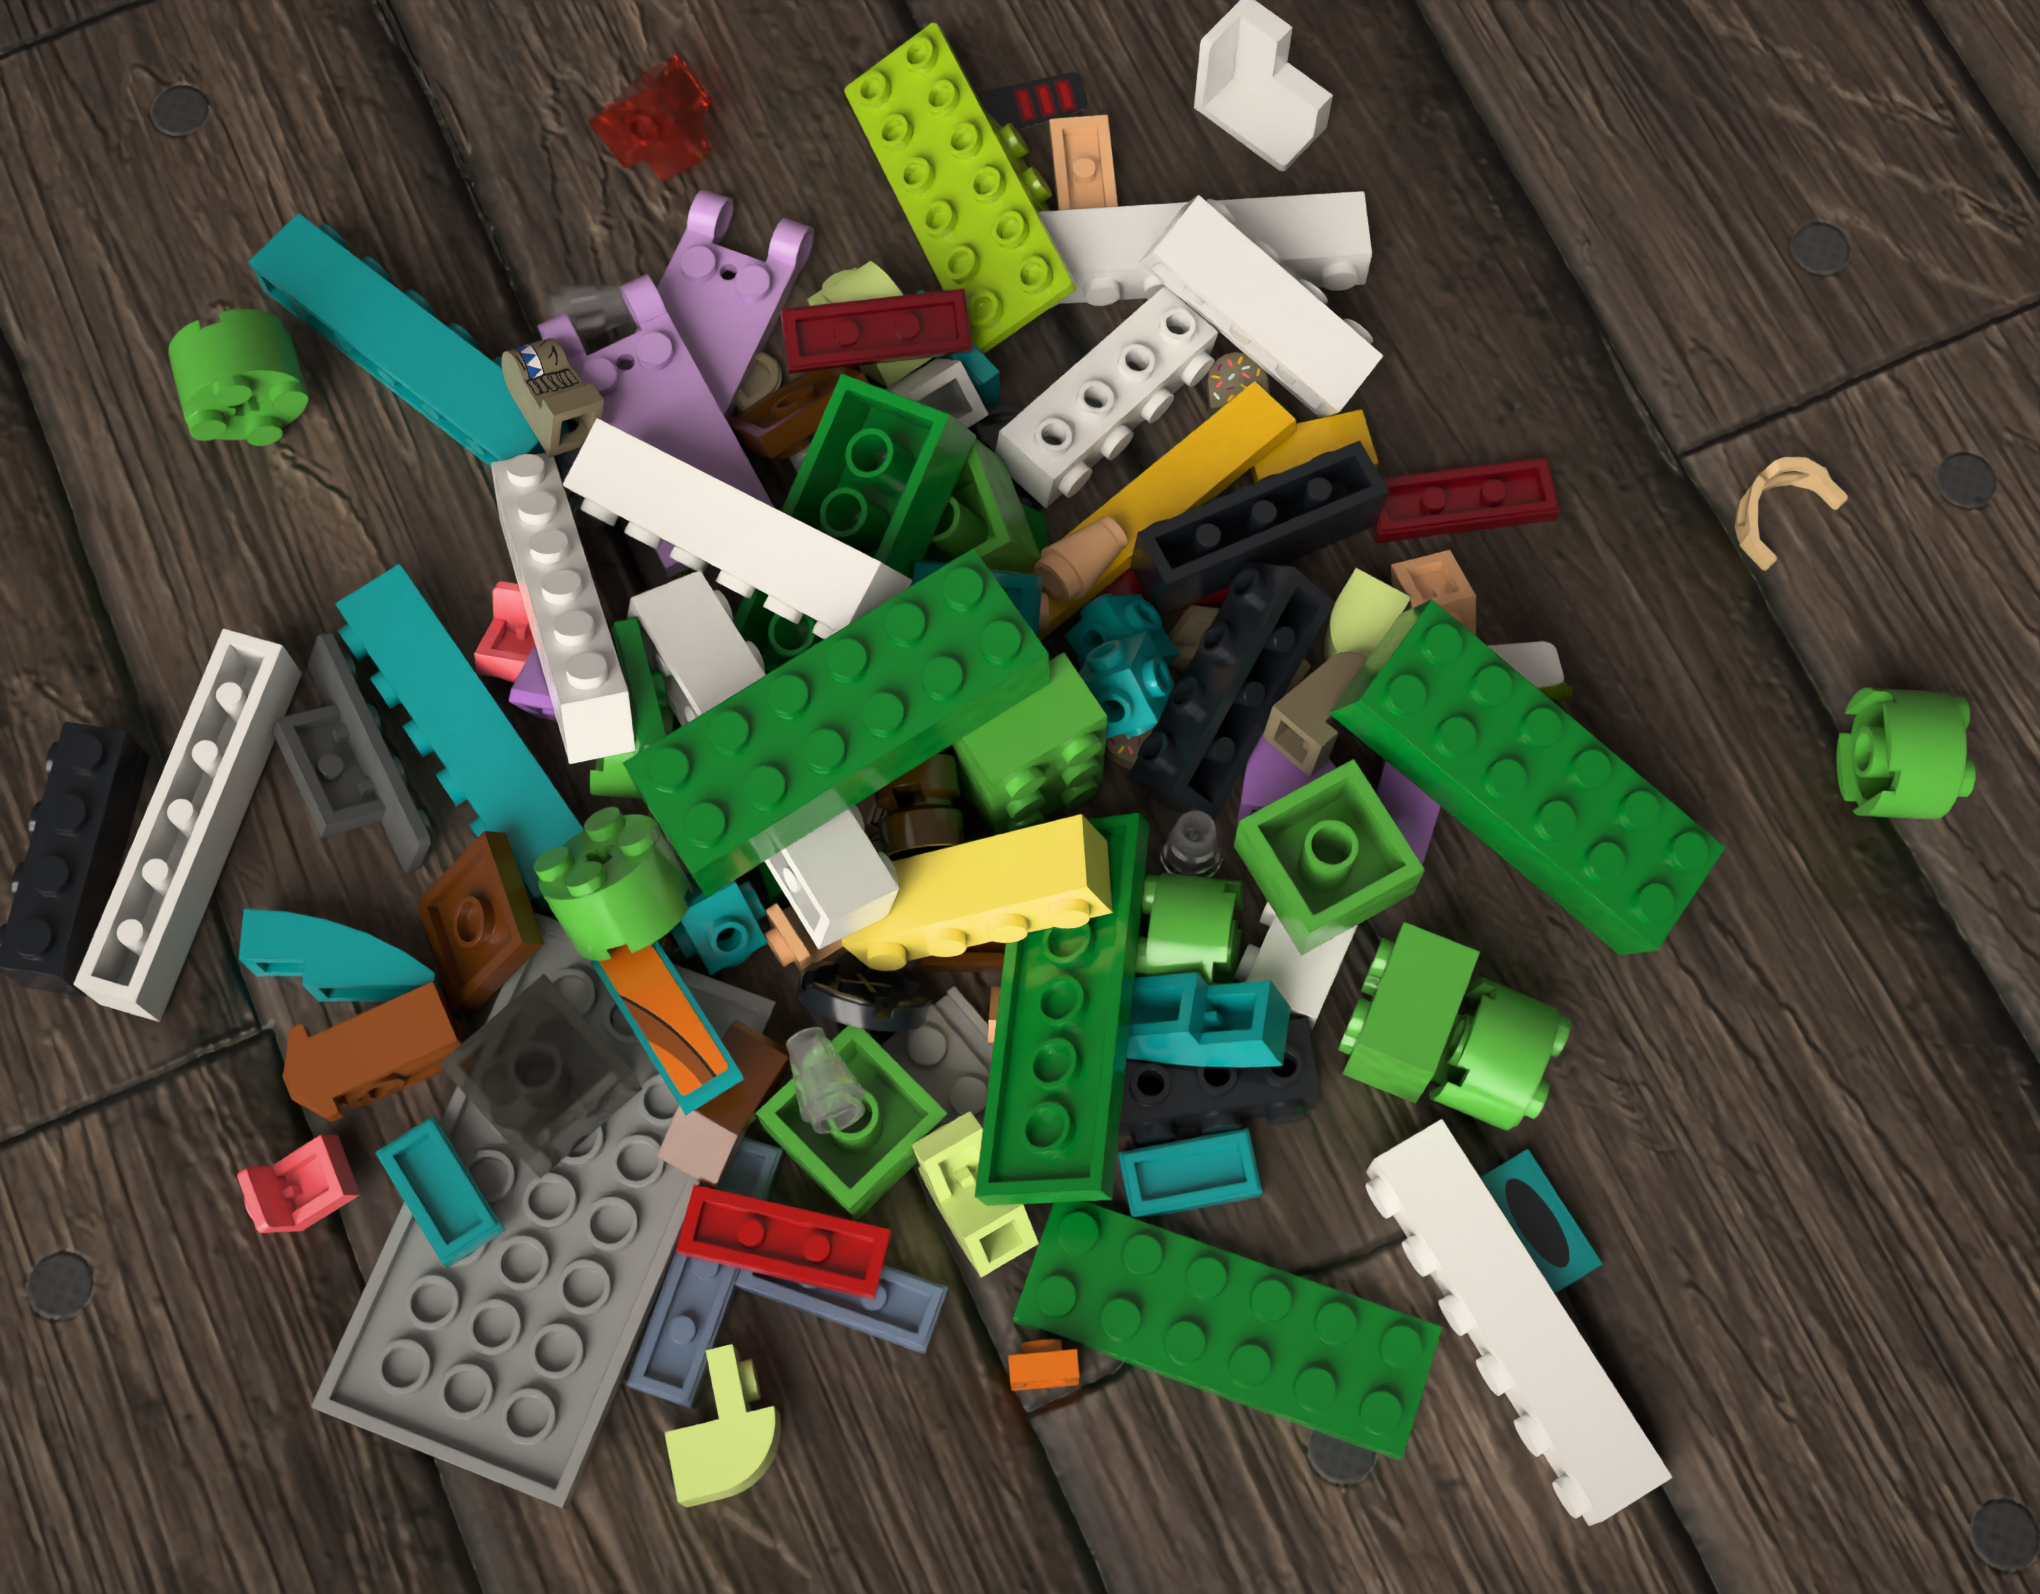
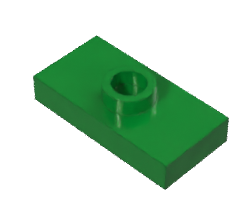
[610,618,667,756]

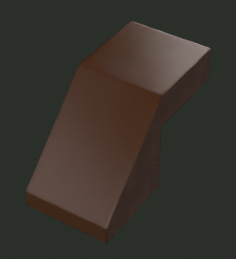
[657,1020,794,1189]

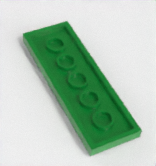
[974,813,1150,1206]
[1013,1201,1442,1461]

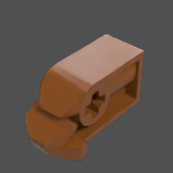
[282,981,473,1122]

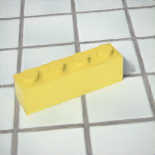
[842,814,1113,971]

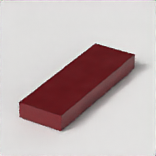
[780,289,973,374]
[1373,457,1560,544]

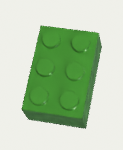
[952,652,1107,837]

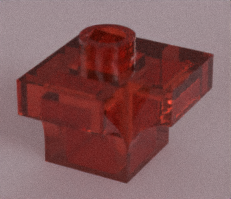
[589,53,713,182]

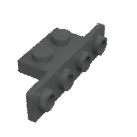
[272,632,432,873]

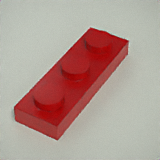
[676,1184,892,1300]

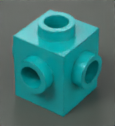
[1065,593,1180,669]
[1079,631,1175,739]
[671,872,768,975]

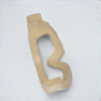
[1735,457,1848,571]

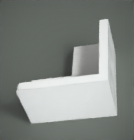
[1194,0,1333,171]

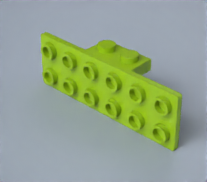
[844,23,1077,354]

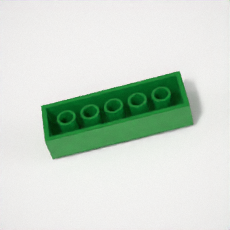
[733,374,976,675]
[623,548,1050,897]
[1329,599,1726,956]

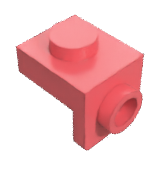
[474,581,535,682]
[237,1135,361,1233]

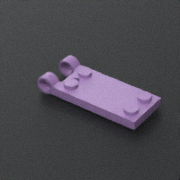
[618,189,815,421]
[537,274,774,578]

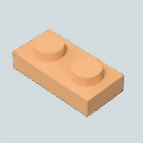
[1049,115,1118,210]

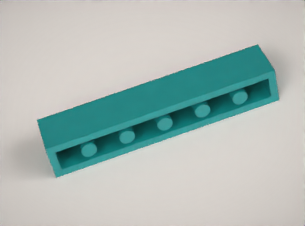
[248,213,570,467]
[335,563,584,916]

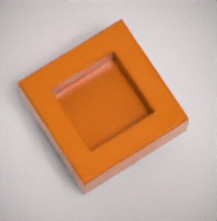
[1008,1339,1080,1391]

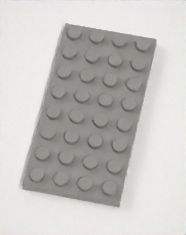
[311,913,778,1510]

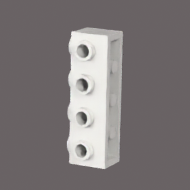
[1139,195,1383,418]
[995,286,1218,508]

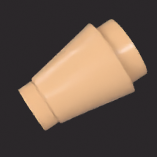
[1034,516,1128,603]

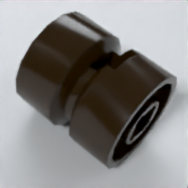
[875,754,966,862]

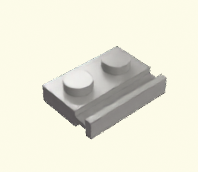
[881,986,993,1129]

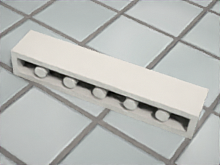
[1039,191,1372,308]
[562,418,913,639]
[491,453,636,764]
[627,570,899,949]
[73,629,302,1022]
[1366,1119,1673,1526]

